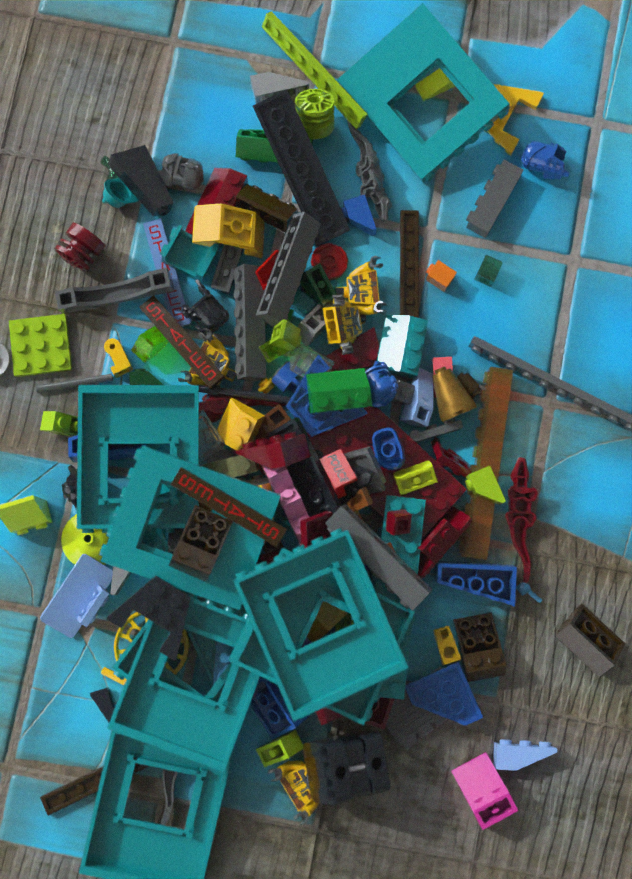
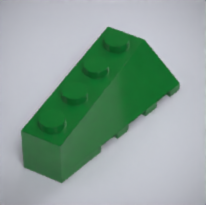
[235,129,313,164]

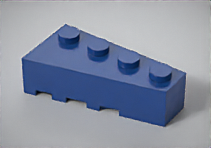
[434,561,517,607]

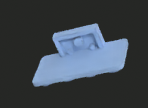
[40,554,113,638]

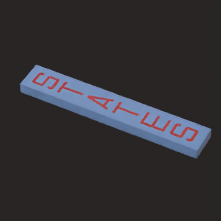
[143,219,191,328]

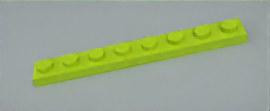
[262,11,367,129]

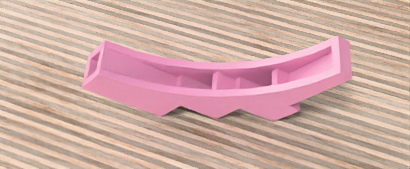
[260,464,319,545]

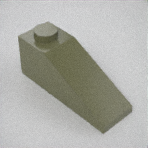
[200,455,259,477]

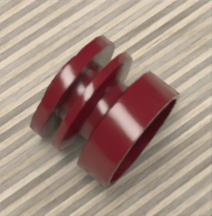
[54,222,105,272]

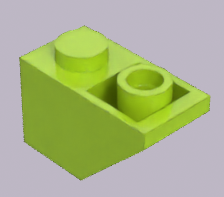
[40,411,78,437]

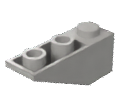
[250,72,309,104]

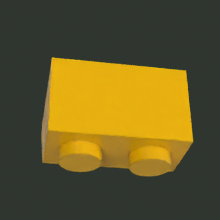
[216,398,265,450]

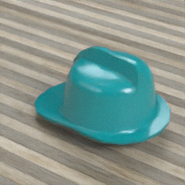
[102,178,139,208]

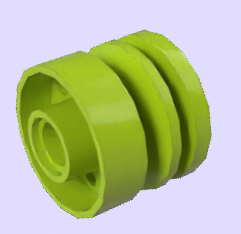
[295,89,334,139]

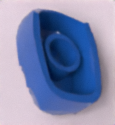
[372,428,405,470]

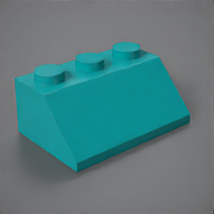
[377,315,428,379]

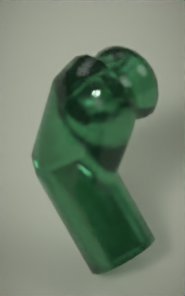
[100,156,119,179]

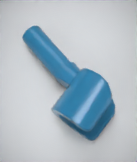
[516,582,542,603]

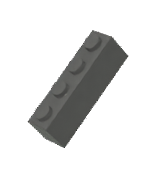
[466,160,523,238]

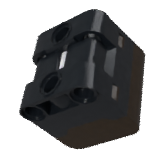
[303,731,390,806]

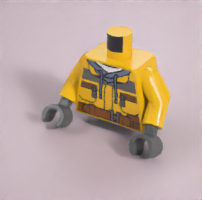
[336,256,387,316]
[323,295,366,355]
[178,328,236,386]
[268,761,319,826]

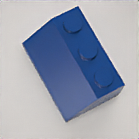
[250,676,310,740]

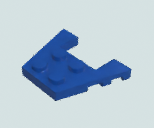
[286,355,367,437]

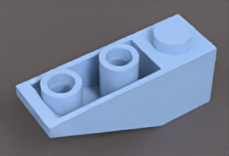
[400,367,433,427]
[493,739,557,771]

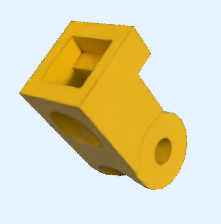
[104,338,133,378]
[433,626,461,666]

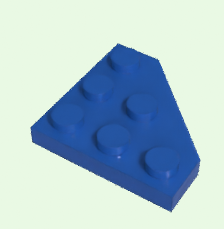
[405,661,483,726]

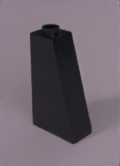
[108,145,174,217]

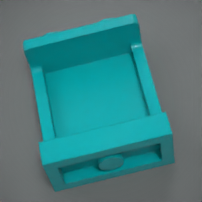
[160,225,220,283]

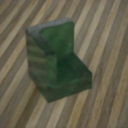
[474,255,503,287]

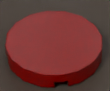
[311,243,348,281]

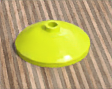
[61,514,109,565]

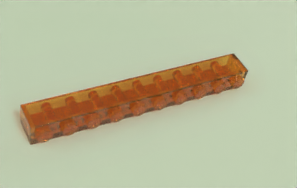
[459,367,513,560]

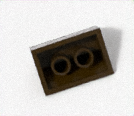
[236,184,297,233]
[555,603,625,677]

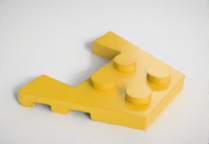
[484,84,544,156]

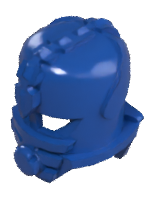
[521,141,570,180]
[365,361,399,407]

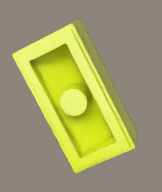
[393,460,438,495]

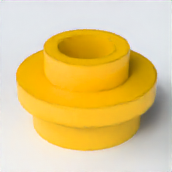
[258,377,275,393]

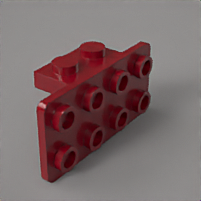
[418,506,472,578]

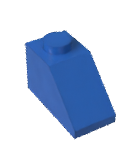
[341,194,376,236]

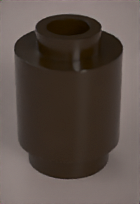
[457,372,482,399]

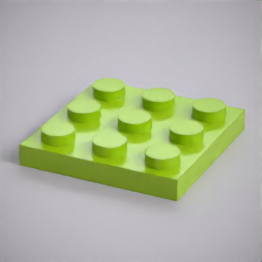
[9,314,72,377]

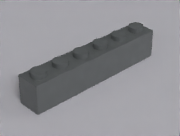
[256,212,321,326]
[233,264,266,381]
[325,504,432,610]

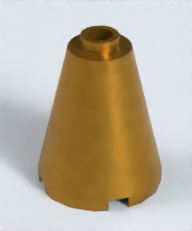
[433,366,476,422]

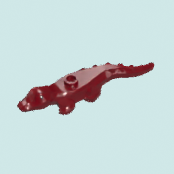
[199,388,287,423]
[505,457,538,583]

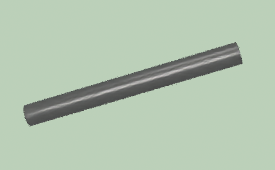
[36,373,113,393]

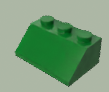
[306,368,372,414]

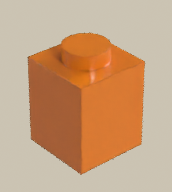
[426,260,457,292]

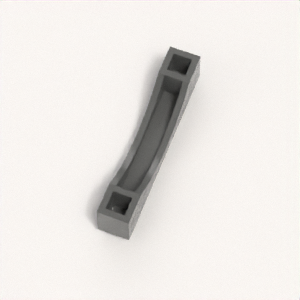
[55,268,174,314]

